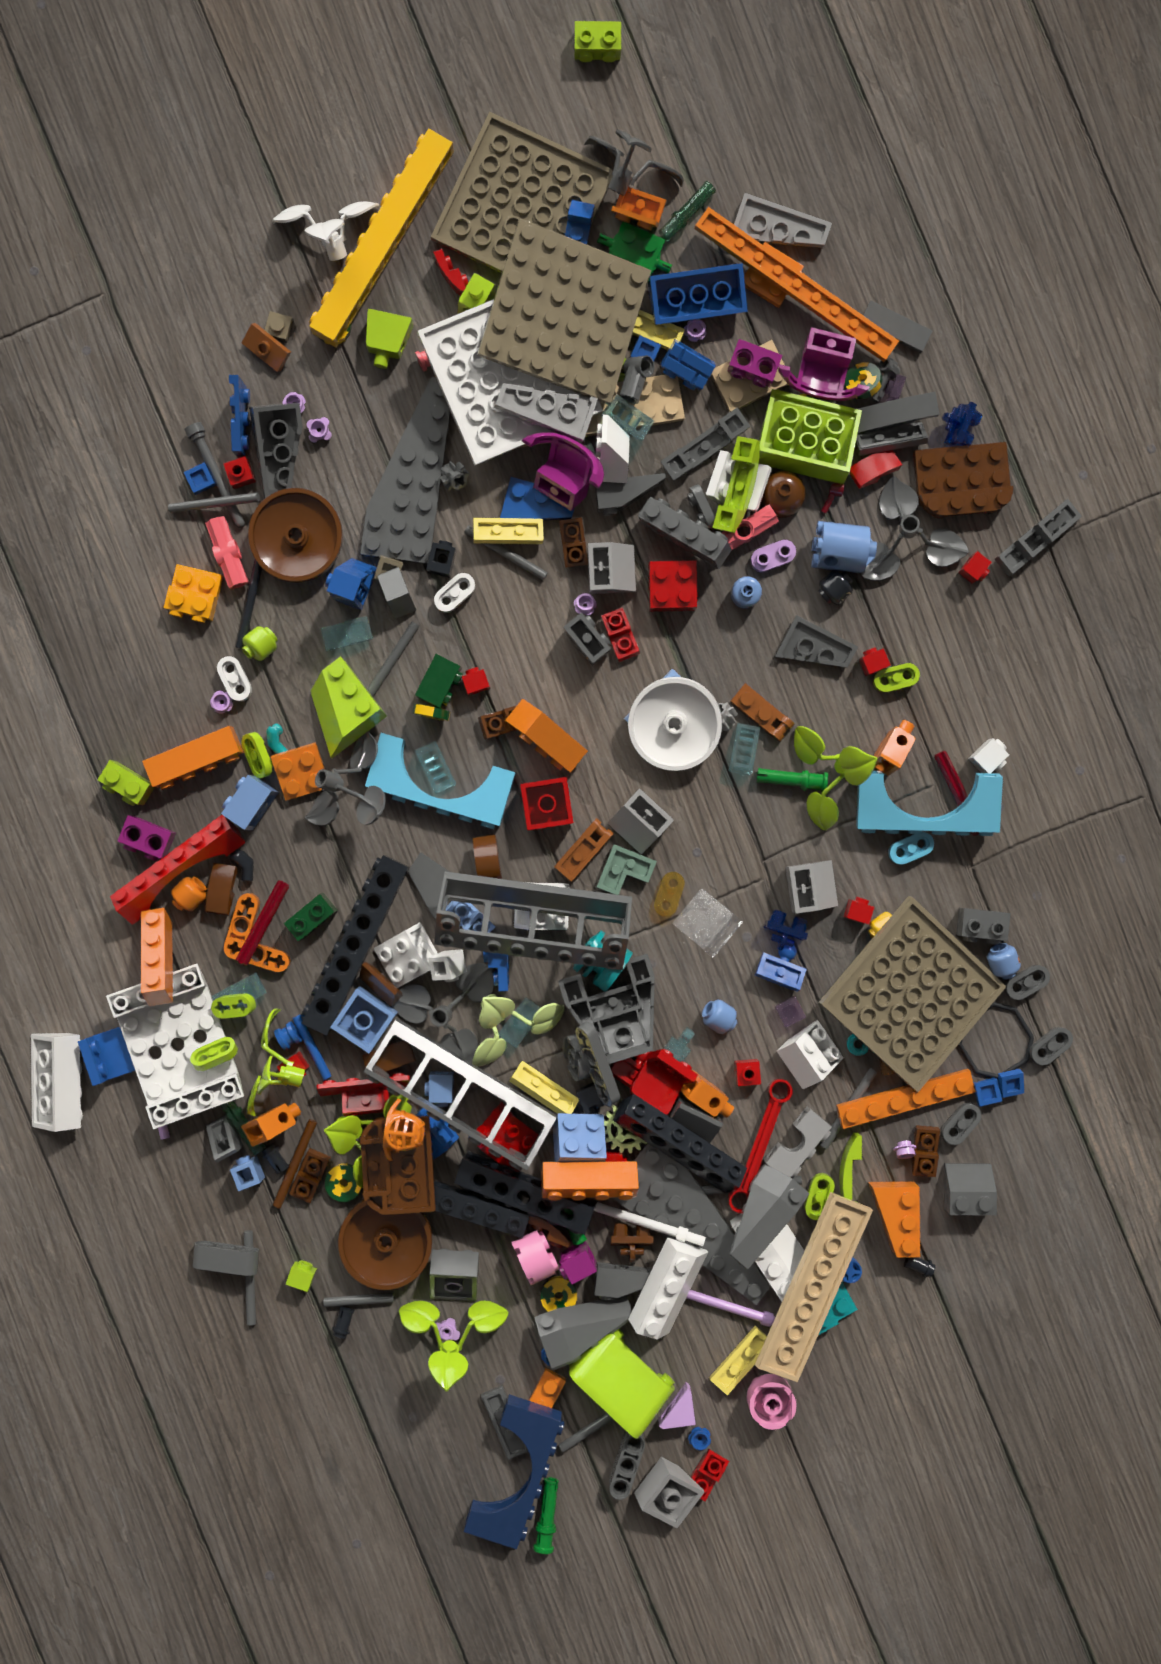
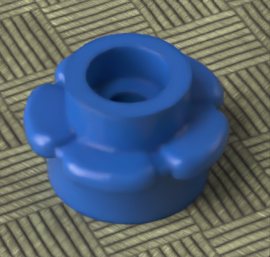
[688,1427,711,1450]

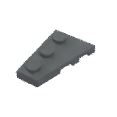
[775,615,858,667]

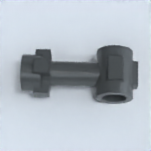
[868,358,900,403]

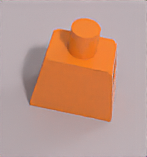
[874,720,916,776]
[681,1069,734,1118]
[241,1103,301,1147]

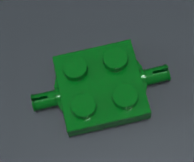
[597,221,673,276]

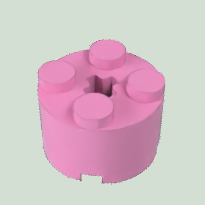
[511,1230,559,1285]
[747,1374,796,1430]

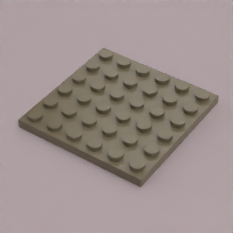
[431,111,613,273]
[477,218,651,405]
[818,896,1006,1092]

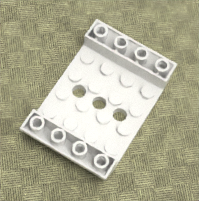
[106,963,244,1129]

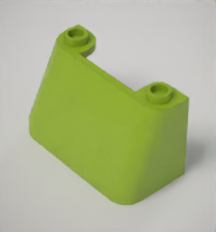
[569,1329,675,1439]

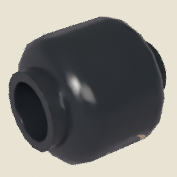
[818,570,853,605]

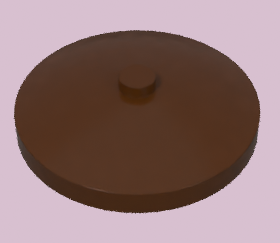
[248,488,343,583]
[338,1200,432,1290]

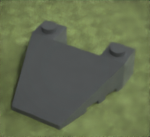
[558,954,655,1064]

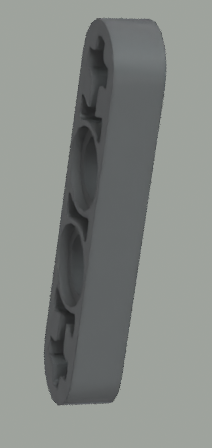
[575,1022,620,1107]

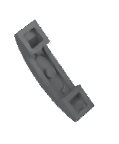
[661,407,750,481]

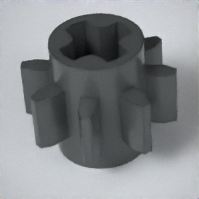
[439,461,470,491]

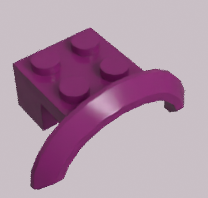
[778,327,869,401]
[522,432,604,511]

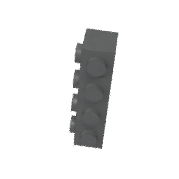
[638,497,732,569]

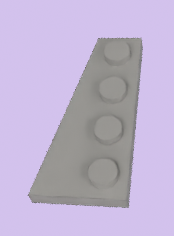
[734,193,832,248]
[494,383,598,443]

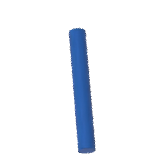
[292,1015,332,1080]

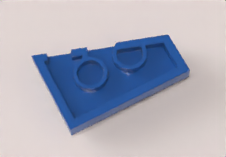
[229,375,250,456]
[500,477,575,520]

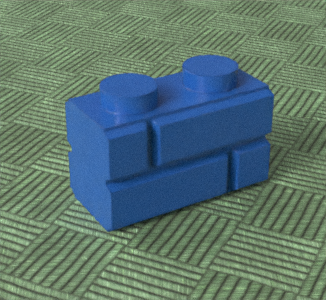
[661,339,716,390]

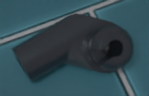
[229,849,254,881]

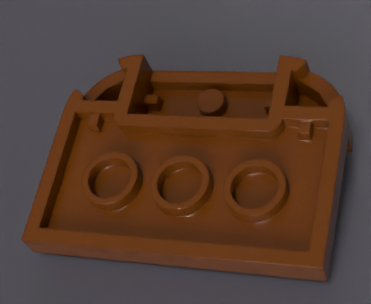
[913,442,1013,519]
[360,1115,436,1215]

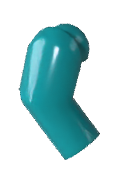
[266,723,288,754]

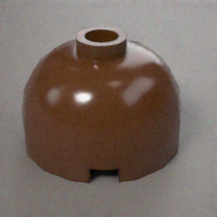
[760,471,805,518]

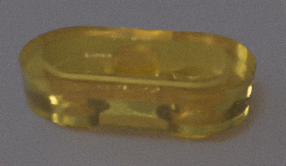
[654,872,685,917]

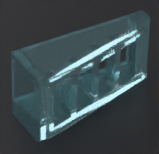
[601,394,654,441]
[728,723,760,775]
[415,741,456,794]

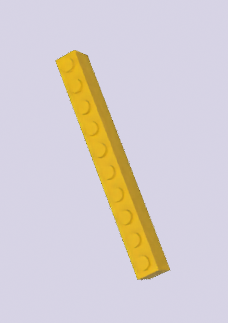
[309,128,454,348]

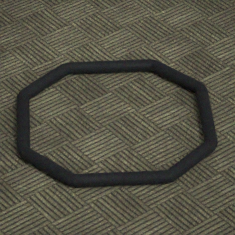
[958,1002,1034,1079]

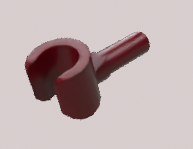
[821,483,845,514]

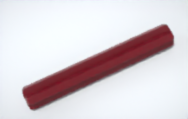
[934,751,979,836]
[236,880,289,966]

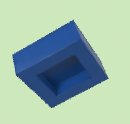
[630,335,661,362]
[184,462,216,495]
[998,1069,1024,1098]
[973,1078,1002,1106]

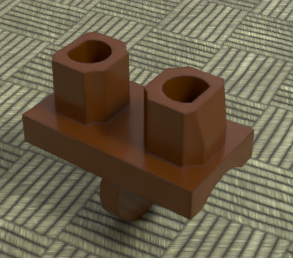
[611,1224,653,1262]

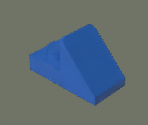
[565,200,595,245]

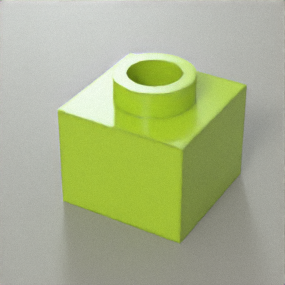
[286,1260,317,1292]

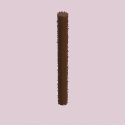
[273,1119,317,1208]

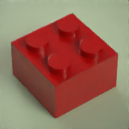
[648,561,697,612]
[520,777,574,830]

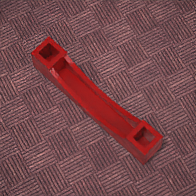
[110,815,246,925]

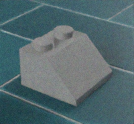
[634,1457,704,1528]

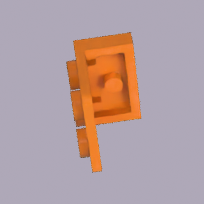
[611,187,667,231]

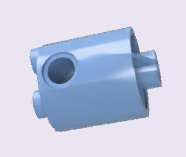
[811,521,877,573]

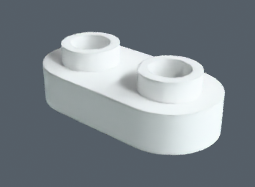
[434,573,475,613]
[217,656,252,701]

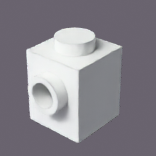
[968,738,1009,773]
[428,950,467,982]

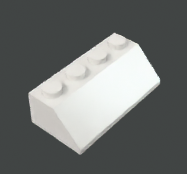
[31,1033,83,1132]
[730,1213,804,1301]
[628,1238,708,1339]

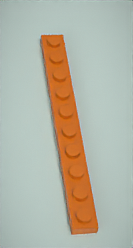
[694,207,899,362]

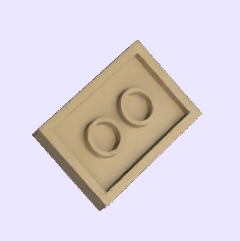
[711,340,789,413]

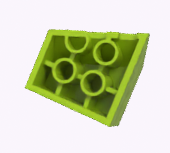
[310,656,387,759]

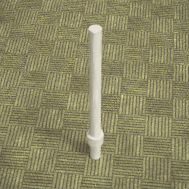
[595,1202,706,1246]

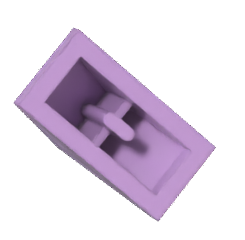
[658,1382,696,1429]

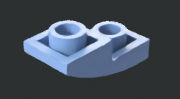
[446,901,495,933]

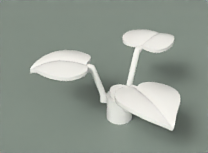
[272,202,380,261]

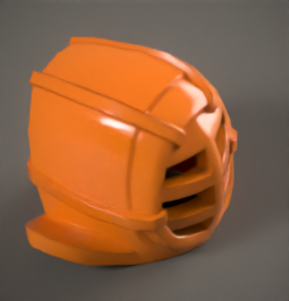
[383,1099,425,1161]

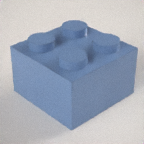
[221,775,279,830]
[330,986,398,1053]
[553,1113,607,1162]

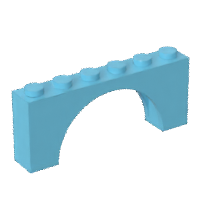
[365,733,516,829]
[856,771,1003,836]

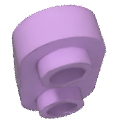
[750,540,796,572]

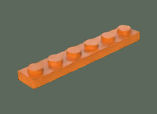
[836,1069,975,1129]

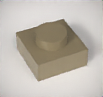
[265,311,294,342]
[374,555,403,580]

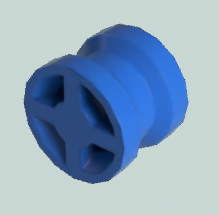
[274,1021,302,1050]
[843,1257,862,1283]

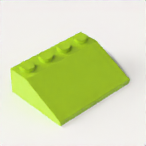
[759,389,862,485]

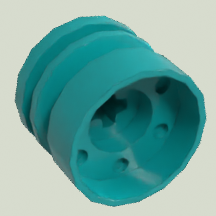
[572,929,633,992]

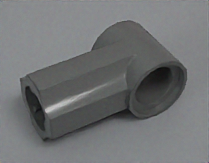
[620,355,655,404]

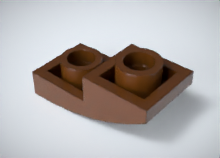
[559,517,588,568]
[478,705,517,740]
[205,863,238,916]
[362,1040,416,1072]
[912,1125,940,1177]
[289,1148,331,1203]
[528,1216,570,1248]

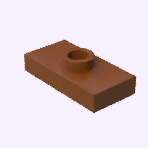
[241,323,291,372]

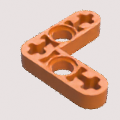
[224,893,291,972]

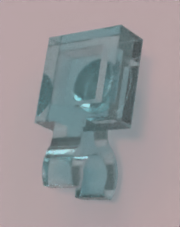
[663,1027,695,1062]

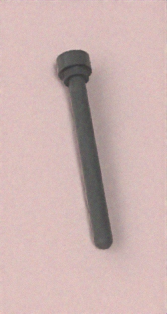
[184,422,245,528]

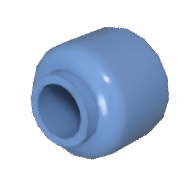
[731,577,762,608]
[987,943,1021,979]
[702,999,737,1034]

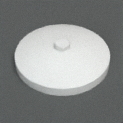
[628,677,722,771]

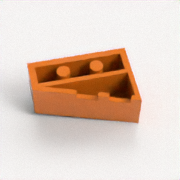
[505,699,588,773]
[868,1181,920,1257]

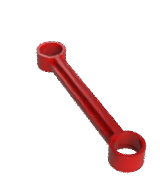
[728,1079,793,1213]

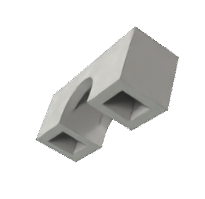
[764,1106,831,1178]

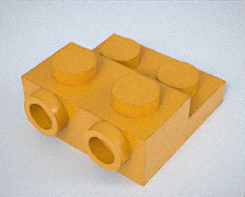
[164,564,223,623]

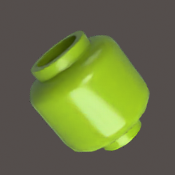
[242,626,278,661]

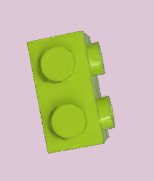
[574,21,621,62]
[98,760,155,806]

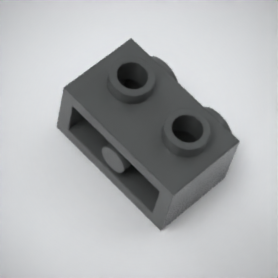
[563,612,611,666]
[956,907,1011,945]

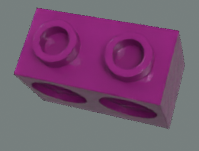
[727,339,783,388]
[118,815,176,861]
[559,1241,597,1284]

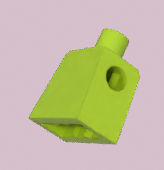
[457,273,497,314]
[366,308,413,369]

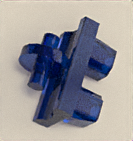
[942,402,983,446]
[763,910,808,951]

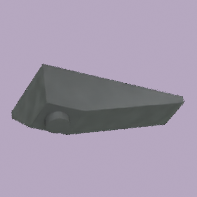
[249,403,303,499]
[729,1164,809,1269]
[534,1295,632,1370]

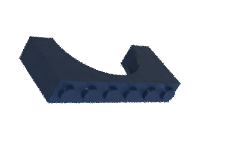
[464,1394,564,1549]

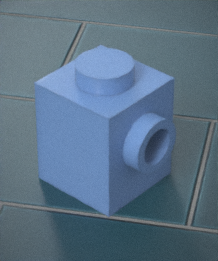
[425,1071,454,1107]
[230,1155,265,1191]

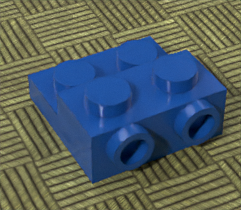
[483,951,510,991]

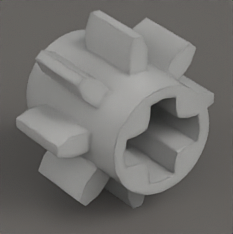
[718,702,738,731]

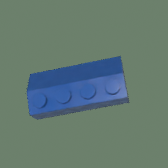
[648,263,748,325]

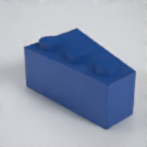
[325,558,377,610]

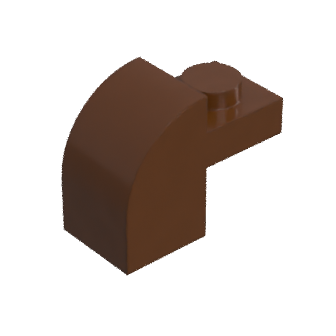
[473,835,503,879]

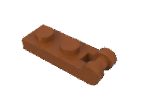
[730,683,795,742]
[554,818,614,882]

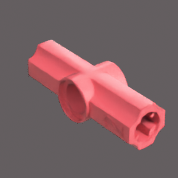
[722,505,779,551]
[205,516,249,589]

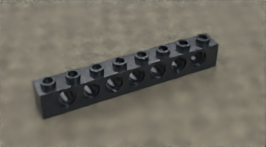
[301,855,410,1036]

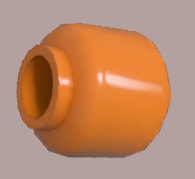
[171,877,207,911]

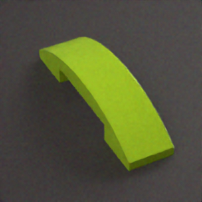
[712,436,760,533]
[839,1132,862,1202]

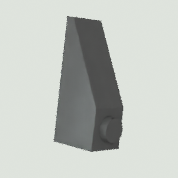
[595,473,665,516]
[594,1262,653,1300]

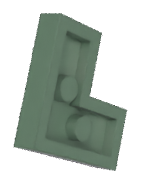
[597,844,657,895]

